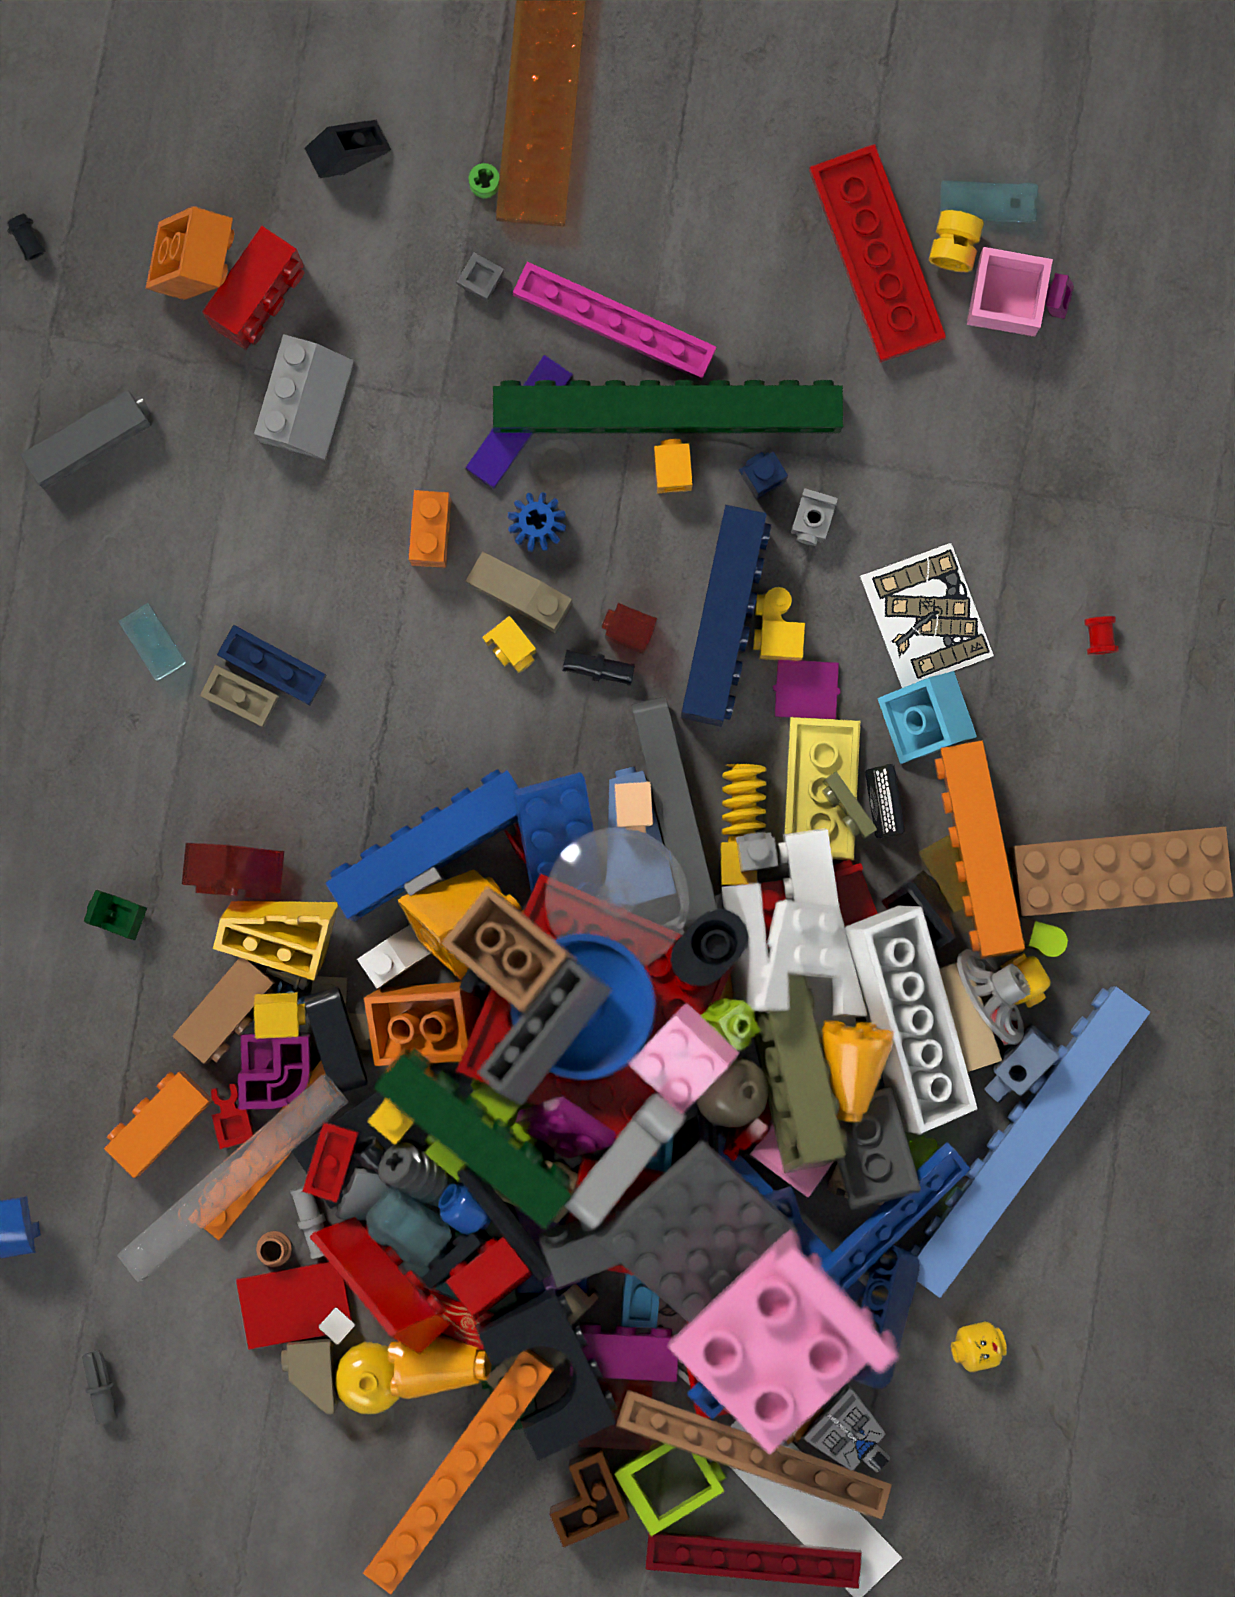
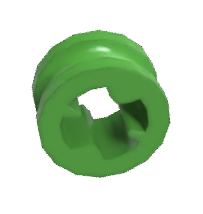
[469,163,500,198]

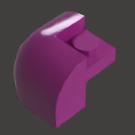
[238,1031,312,1109]

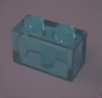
[366,1185,451,1269]

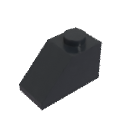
[304,119,391,179]

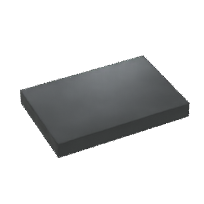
[837,1087,921,1211]

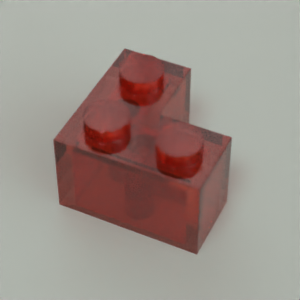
[182,843,285,899]

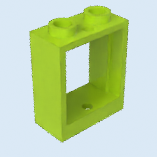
[614,1441,726,1536]

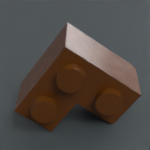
[549,1446,630,1548]

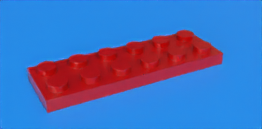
[809,144,946,363]

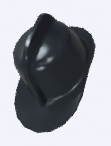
[670,909,748,986]

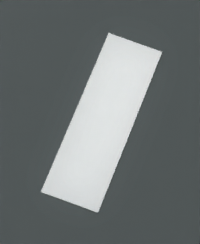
[730,1420,902,1597]

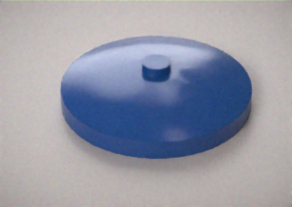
[511,934,656,1080]

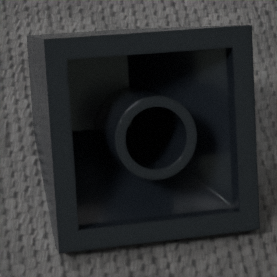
[881,870,955,951]

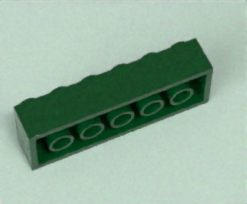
[374,1047,573,1229]

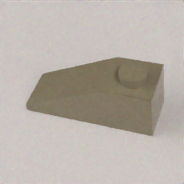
[465,552,573,634]

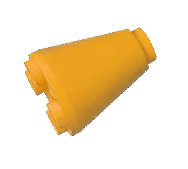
[822,1020,894,1122]
[388,1335,491,1399]

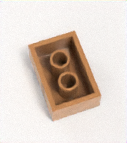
[441,887,579,1013]

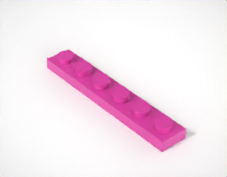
[513,262,716,381]

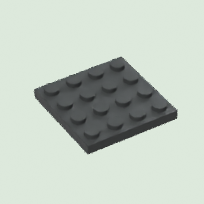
[595,1141,798,1323]

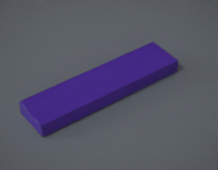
[465,355,573,489]

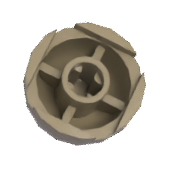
[696,1056,769,1127]

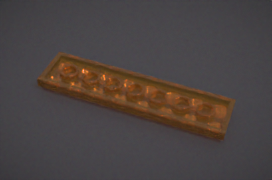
[496,0,586,227]

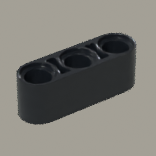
[304,987,368,1095]

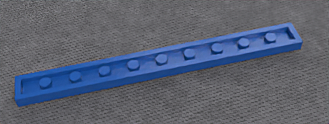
[687,1142,971,1420]

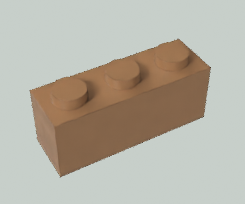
[172,958,277,1064]

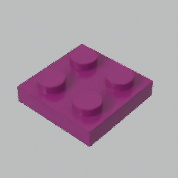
[516,1097,616,1159]

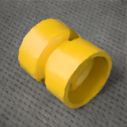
[929,210,984,272]

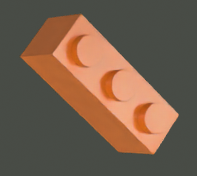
[104,1071,213,1178]

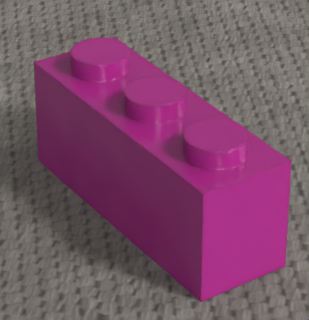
[570,1323,678,1382]

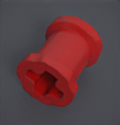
[1084,616,1119,655]

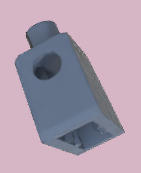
[984,1023,1060,1103]

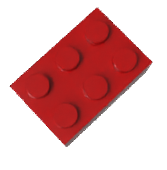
[202,226,304,350]

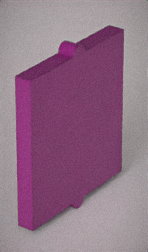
[773,660,841,720]

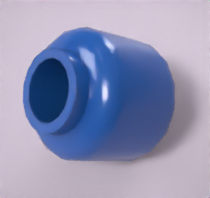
[438,1182,491,1235]

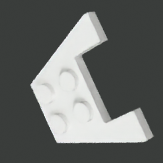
[754,901,866,1017]

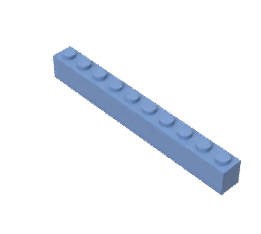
[908,987,1150,1298]

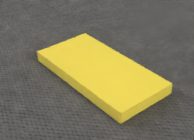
[784,717,860,861]

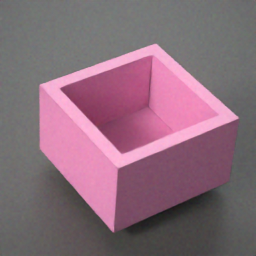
[967,247,1053,337]
[629,1003,739,1114]

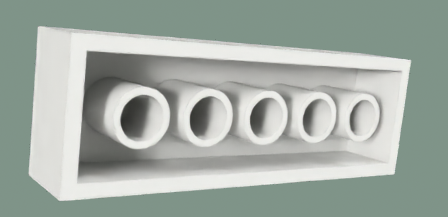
[844,906,977,1134]

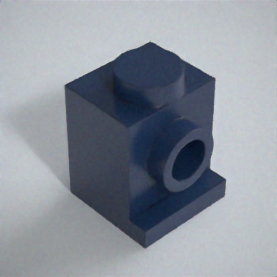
[738,452,788,500]

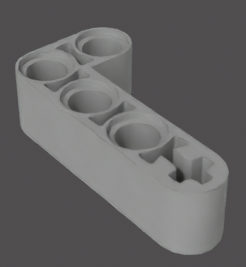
[564,1093,685,1230]

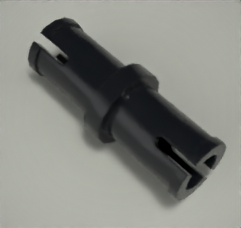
[562,650,635,686]

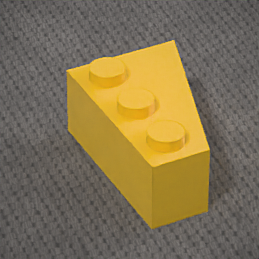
[213,901,339,981]

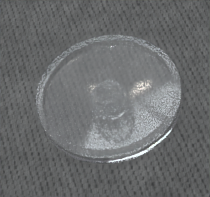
[545,828,689,966]

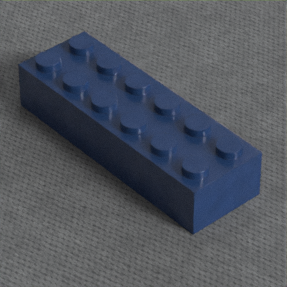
[681,505,772,727]

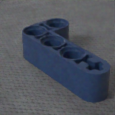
[851,1245,920,1389]

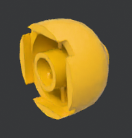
[335,1342,399,1414]

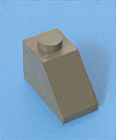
[281,1338,337,1414]

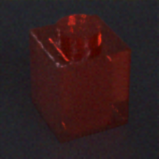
[601,603,657,655]

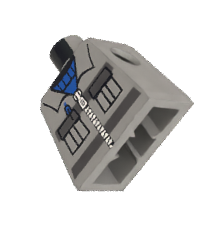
[803,1383,890,1473]

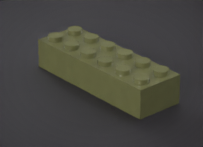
[753,948,847,1174]

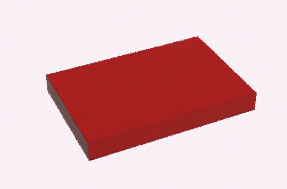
[236,1261,354,1350]

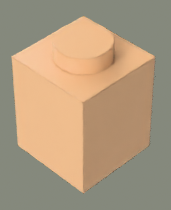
[615,782,653,835]

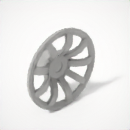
[958,949,1030,1045]

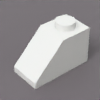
[357,925,432,989]

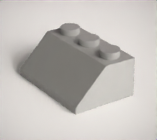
[254,334,354,460]

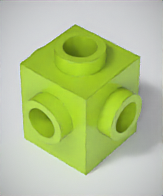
[700,998,761,1051]

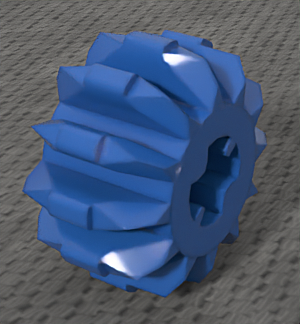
[508,492,566,552]

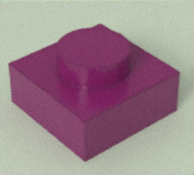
[1045,273,1074,319]

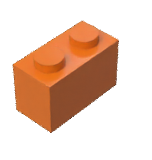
[408,490,451,568]

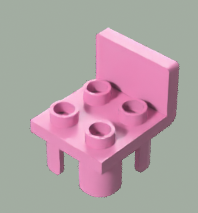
[668,1230,898,1454]

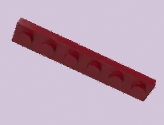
[645,1532,862,1589]

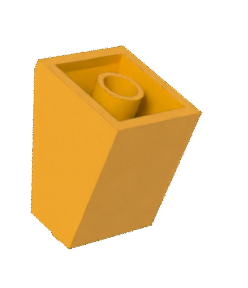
[398,870,522,979]

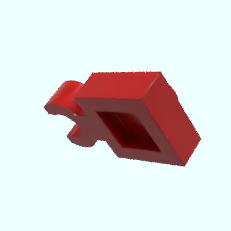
[211,1083,256,1149]

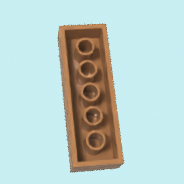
[1009,826,1233,917]

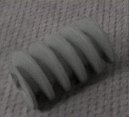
[379,1142,456,1207]

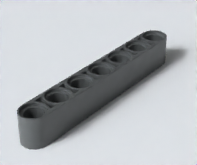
[632,696,717,931]

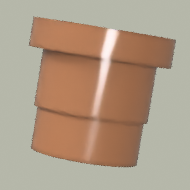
[256,1231,292,1267]

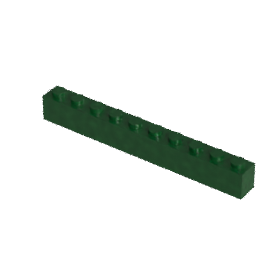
[493,380,843,434]

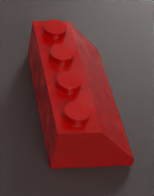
[310,1217,451,1354]

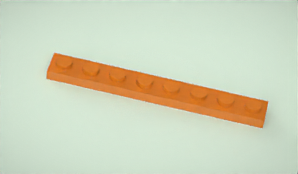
[363,1349,555,1594]

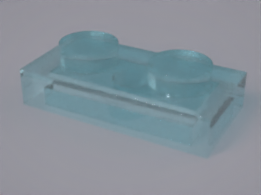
[118,603,187,681]

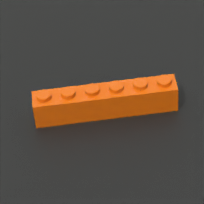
[934,740,1025,960]

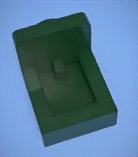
[84,890,147,941]

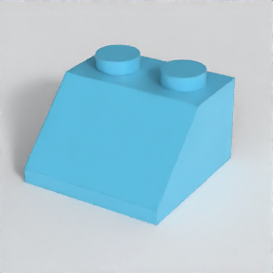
[877,671,977,764]

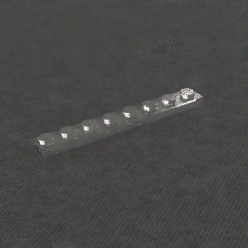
[117,1074,348,1283]

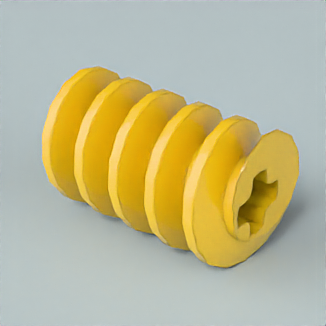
[721,764,767,836]

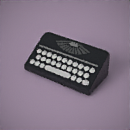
[865,764,905,838]

